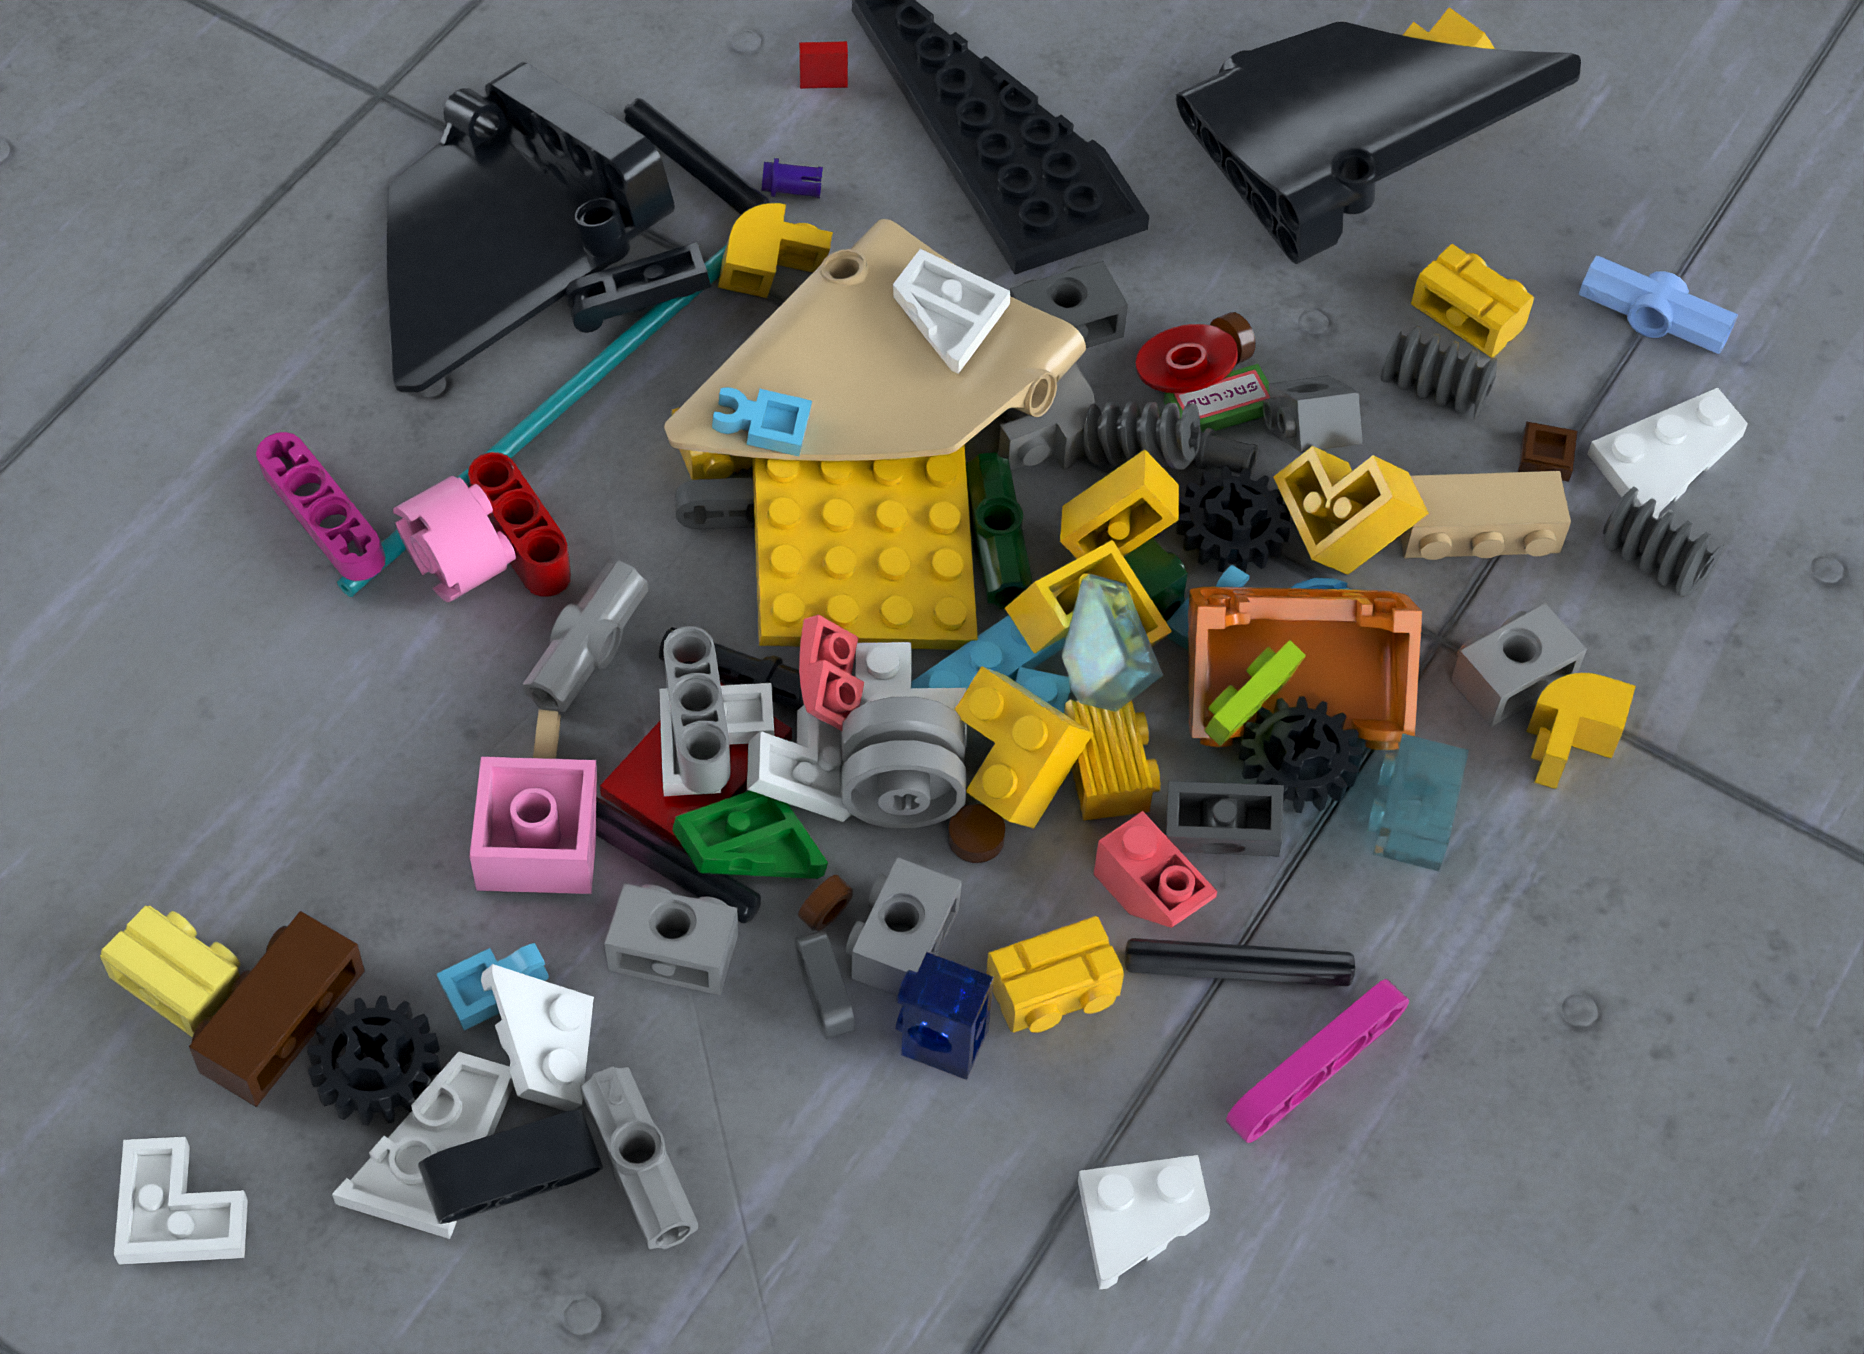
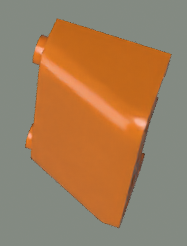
[1188,587,1422,750]

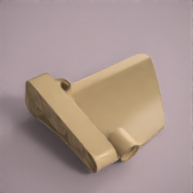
[664,219,1086,461]

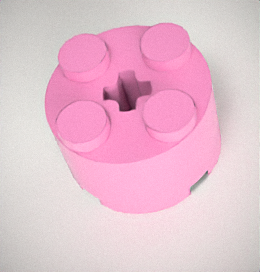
[393,476,516,602]

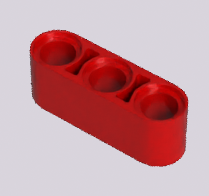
[468,452,571,597]

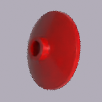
[1136,324,1238,393]

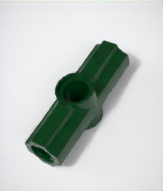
[966,452,1033,609]

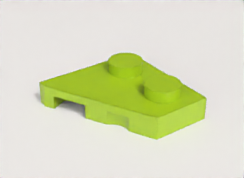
[1204,640,1306,746]

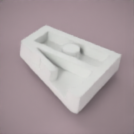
[893,249,1010,374]
[481,964,594,1112]
[1078,1155,1210,1290]

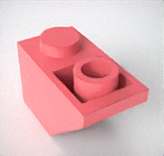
[1093,811,1217,928]

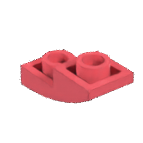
[799,615,864,731]

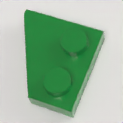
[672,791,828,879]

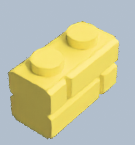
[100,905,241,1037]

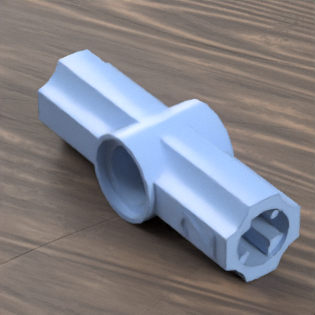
[1579,256,1738,354]

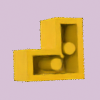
[1273,446,1429,575]
[1005,540,1172,678]
[955,666,1093,829]

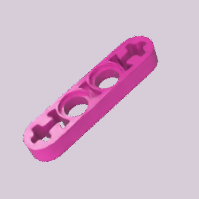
[256,432,386,581]
[1226,979,1409,1143]

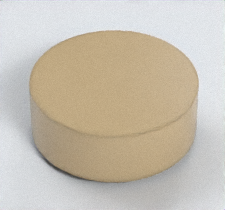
[533,709,561,759]

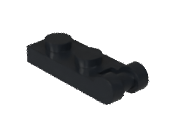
[565,242,712,333]

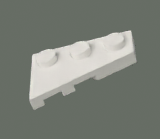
[1587,388,1748,519]
[332,1052,514,1239]

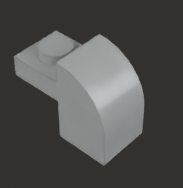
[998,363,1095,471]

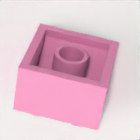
[469,757,597,894]

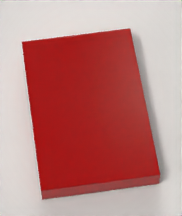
[600,683,792,848]

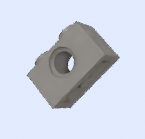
[1451,603,1587,727]
[845,857,962,1003]
[605,883,739,996]

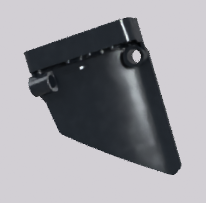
[1176,22,1581,264]
[387,62,675,392]

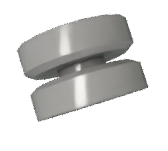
[842,697,966,828]

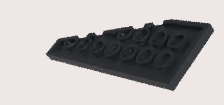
[852,0,1149,274]

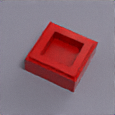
[799,41,848,89]

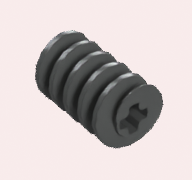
[1381,325,1497,419]
[1083,401,1201,470]
[1603,487,1724,597]

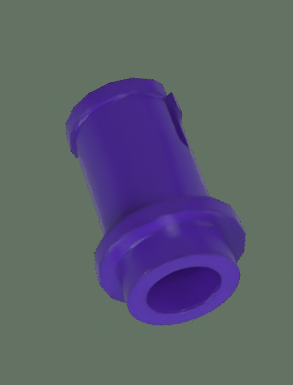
[761,158,823,199]

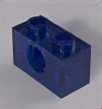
[895,952,994,1080]

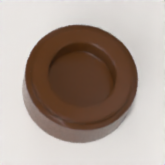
[1210,312,1256,365]
[948,804,1005,863]
[798,875,853,931]

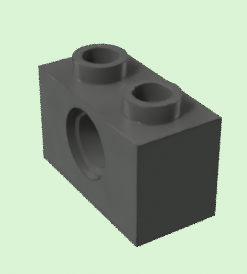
[1010,261,1128,348]
[1263,375,1363,453]
[1166,781,1284,857]

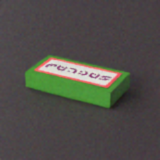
[1163,364,1270,432]

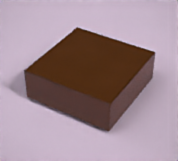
[1518,421,1578,482]

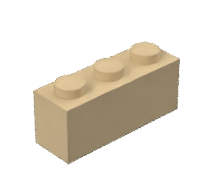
[1400,471,1571,560]

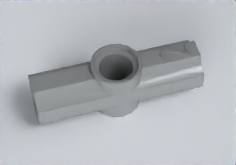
[523,560,648,712]
[580,1066,698,1250]

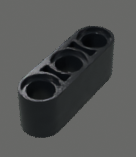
[418,1109,603,1224]

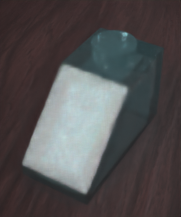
[1062,574,1163,712]

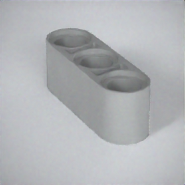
[663,626,731,794]

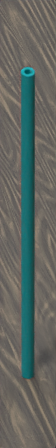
[337,244,727,597]

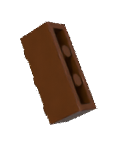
[189,911,365,1107]

